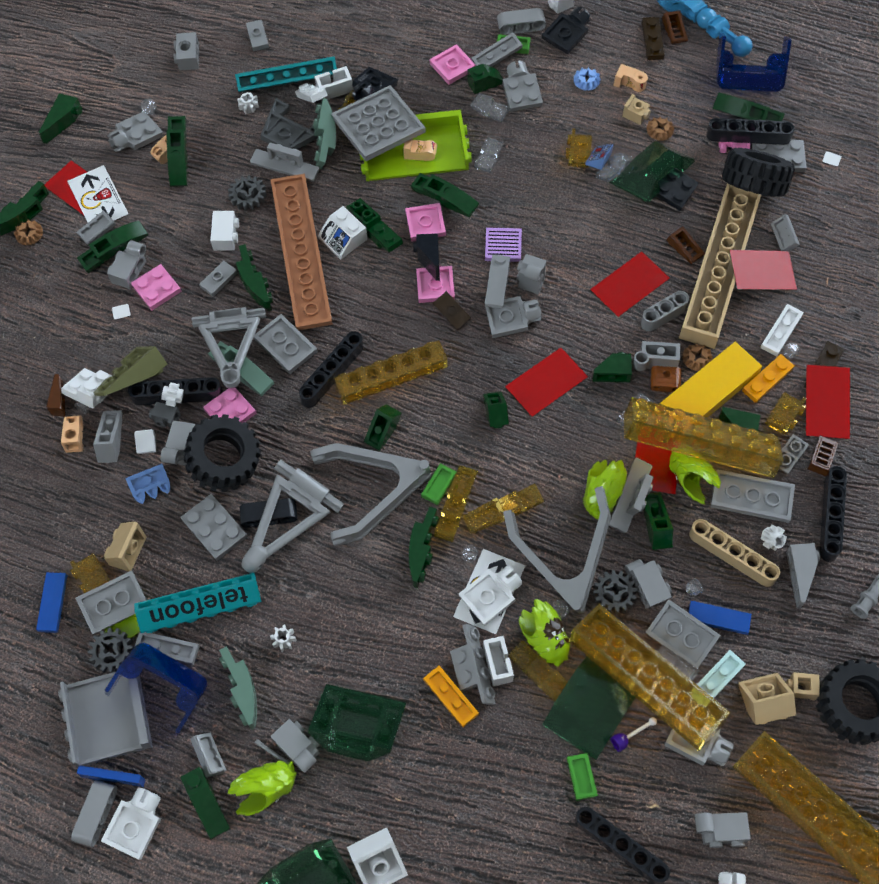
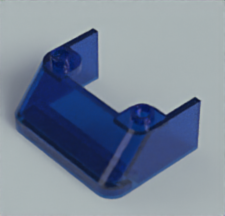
[716,32,792,92]
[104,643,207,736]

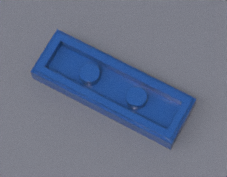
[36,572,68,633]
[688,601,752,635]
[77,765,145,787]

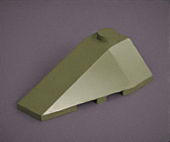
[93,346,167,396]

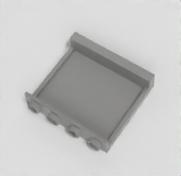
[58,663,153,767]

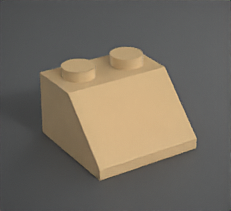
[104,522,147,572]
[738,673,796,725]

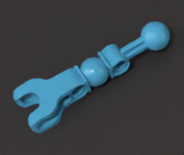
[657,0,753,57]

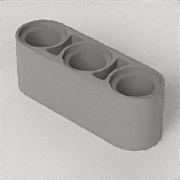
[497,8,546,35]
[641,291,689,331]
[71,780,117,847]

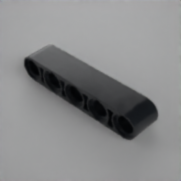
[706,118,795,145]
[299,331,364,408]
[128,377,223,405]
[819,466,847,562]
[575,807,670,884]

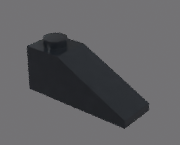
[413,233,440,281]

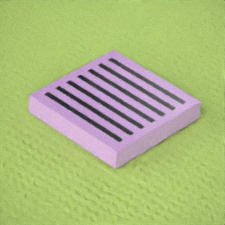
[485,228,522,262]

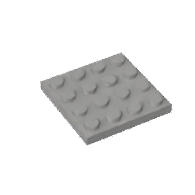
[331,85,426,161]

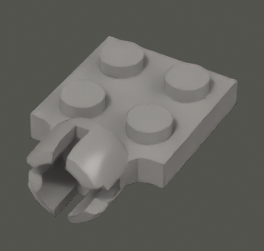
[502,61,543,112]
[107,111,163,152]
[485,296,542,338]
[664,708,734,766]

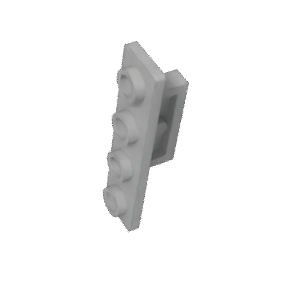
[250,143,319,182]
[609,458,653,533]
[450,624,495,705]

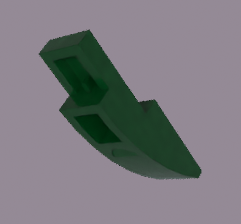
[712,92,785,121]
[167,116,188,187]
[411,173,479,218]
[0,181,49,236]
[346,198,403,253]
[77,220,149,273]
[236,244,274,311]
[409,506,439,589]

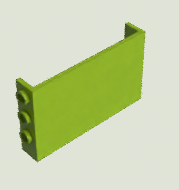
[360,110,472,181]

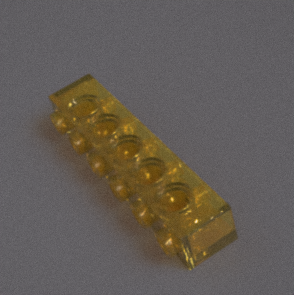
[334,340,448,405]

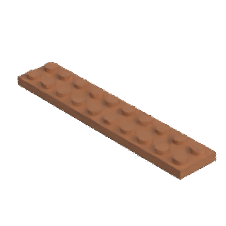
[270,174,333,331]

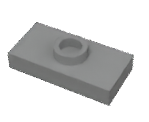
[246,20,269,51]
[76,210,116,247]
[771,214,800,251]
[199,261,237,297]
[190,732,226,778]

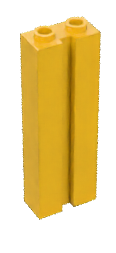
[652,342,762,441]

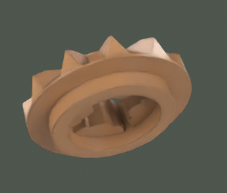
[646,116,674,141]
[14,220,43,245]
[682,343,713,371]

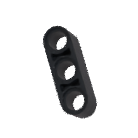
[240,498,297,528]

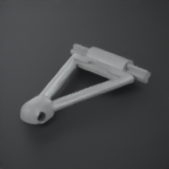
[192,307,266,388]
[241,460,344,573]

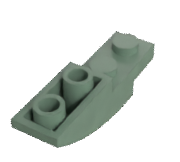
[312,98,336,170]
[208,341,275,396]
[219,646,257,730]

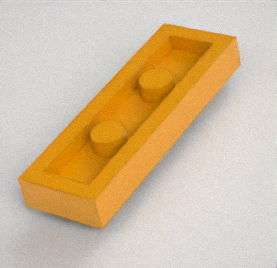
[742,354,795,403]
[423,666,479,728]

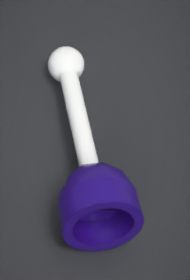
[610,717,657,752]

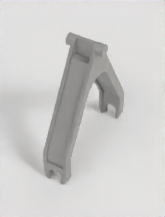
[310,443,431,546]
[503,486,611,614]

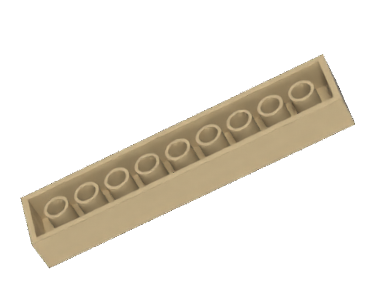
[679,183,762,349]

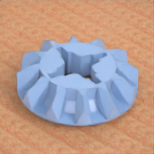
[573,67,600,90]

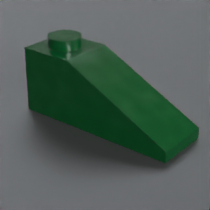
[38,93,82,144]
[644,492,673,550]
[180,767,230,839]

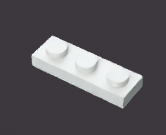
[295,83,328,103]
[760,304,804,357]

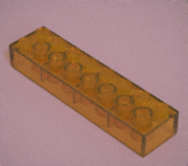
[624,397,784,478]
[570,604,731,751]
[733,731,879,884]

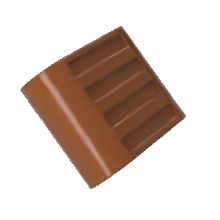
[651,366,681,392]

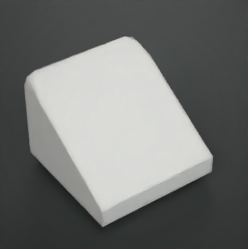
[134,429,156,454]

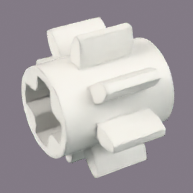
[237,92,259,114]
[162,383,184,407]
[761,525,787,551]
[270,625,296,652]

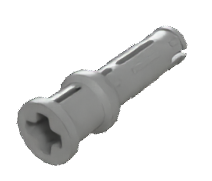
[851,574,879,619]

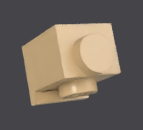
[622,94,651,125]
[786,672,820,701]

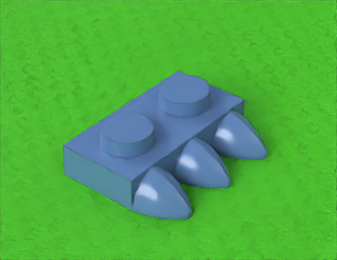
[125,463,170,504]

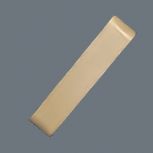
[689,519,780,587]

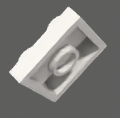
[61,368,112,408]

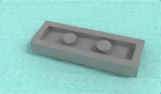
[471,32,522,67]
[134,632,200,666]

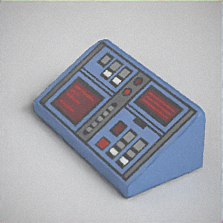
[585,144,614,170]

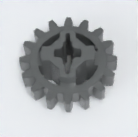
[228,175,267,211]
[593,570,638,615]
[87,628,134,673]

